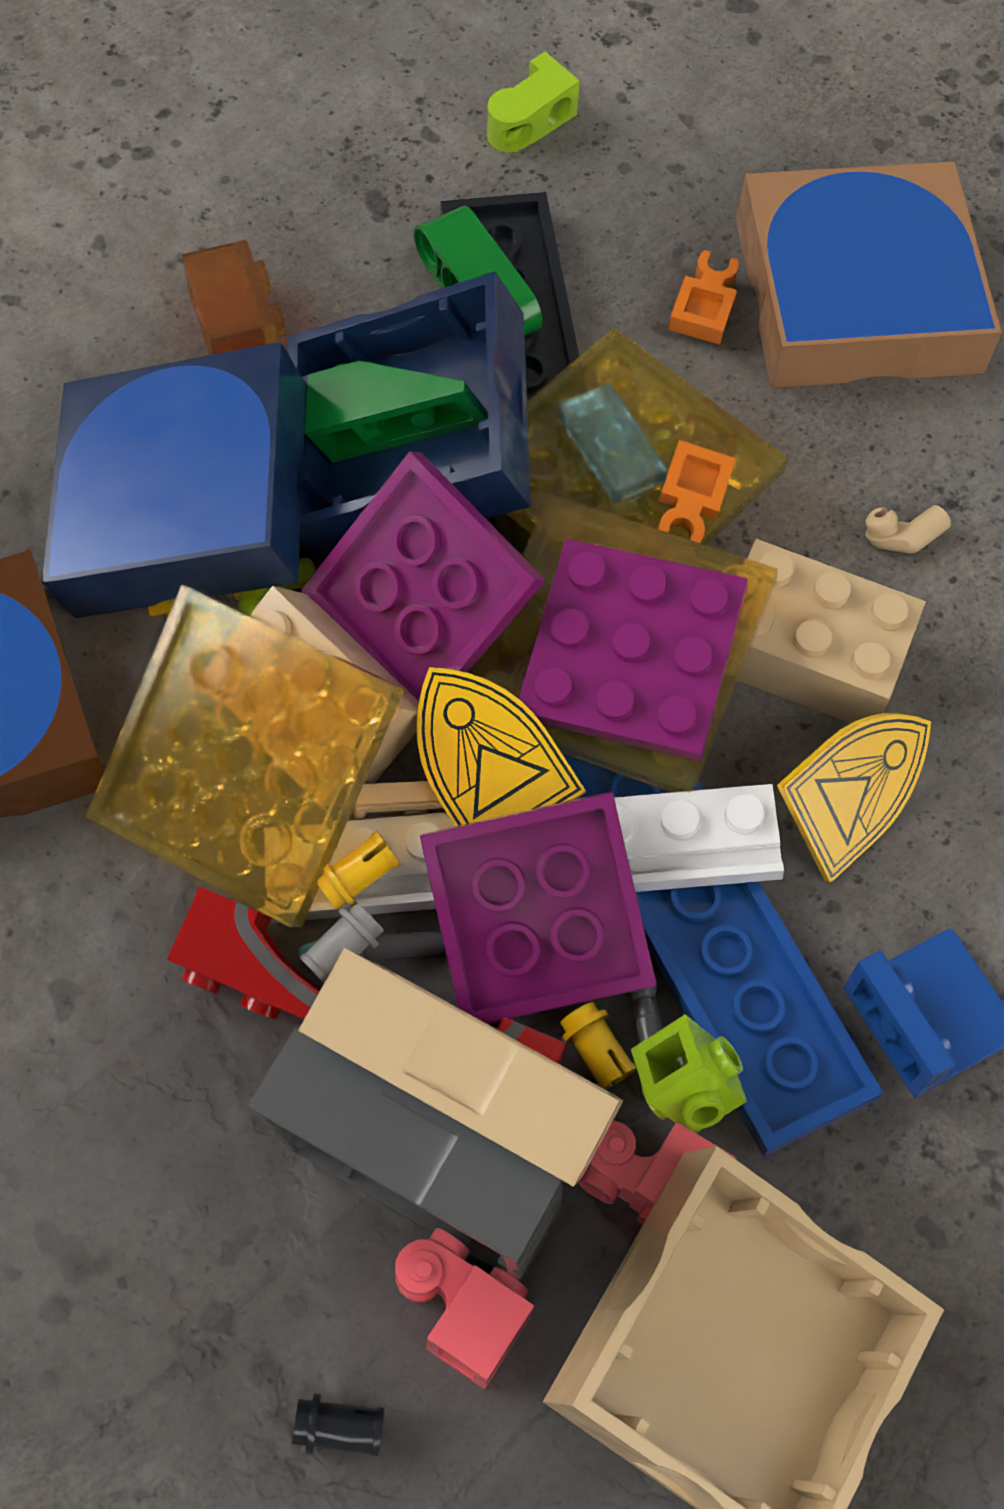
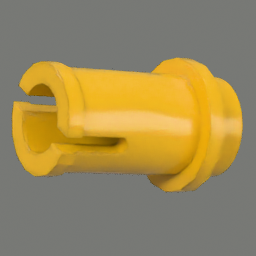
[314,831,401,910]
[560,1002,637,1090]

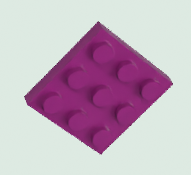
[301,451,546,701]
[519,538,748,762]
[420,791,657,1023]

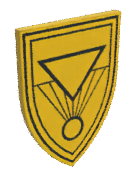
[417,667,586,826]
[777,713,931,883]

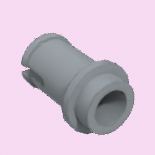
[299,903,384,983]

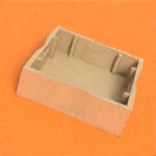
[298,948,624,1187]
[543,1146,944,1509]

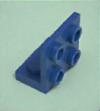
[843,929,1004,1099]

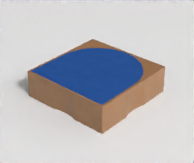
[736,162,1002,388]

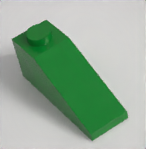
[304,361,488,463]

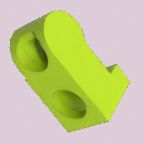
[487,51,580,153]

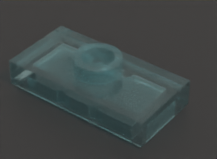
[558,383,668,503]

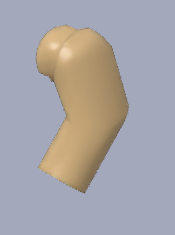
[865,505,951,554]

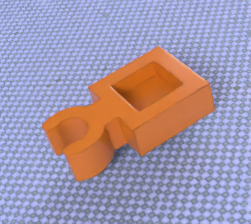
[668,250,739,345]
[656,439,736,554]

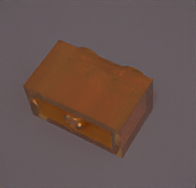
[182,240,286,355]

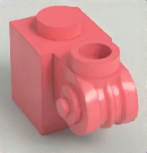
[578,1121,736,1226]
[395,1228,534,1390]

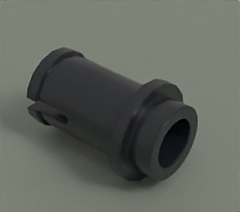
[292,1393,385,1456]

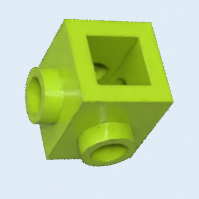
[631,1014,747,1133]

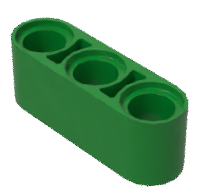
[413,205,543,336]

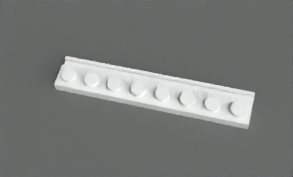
[266,784,784,923]

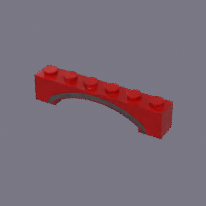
[167,886,569,1065]

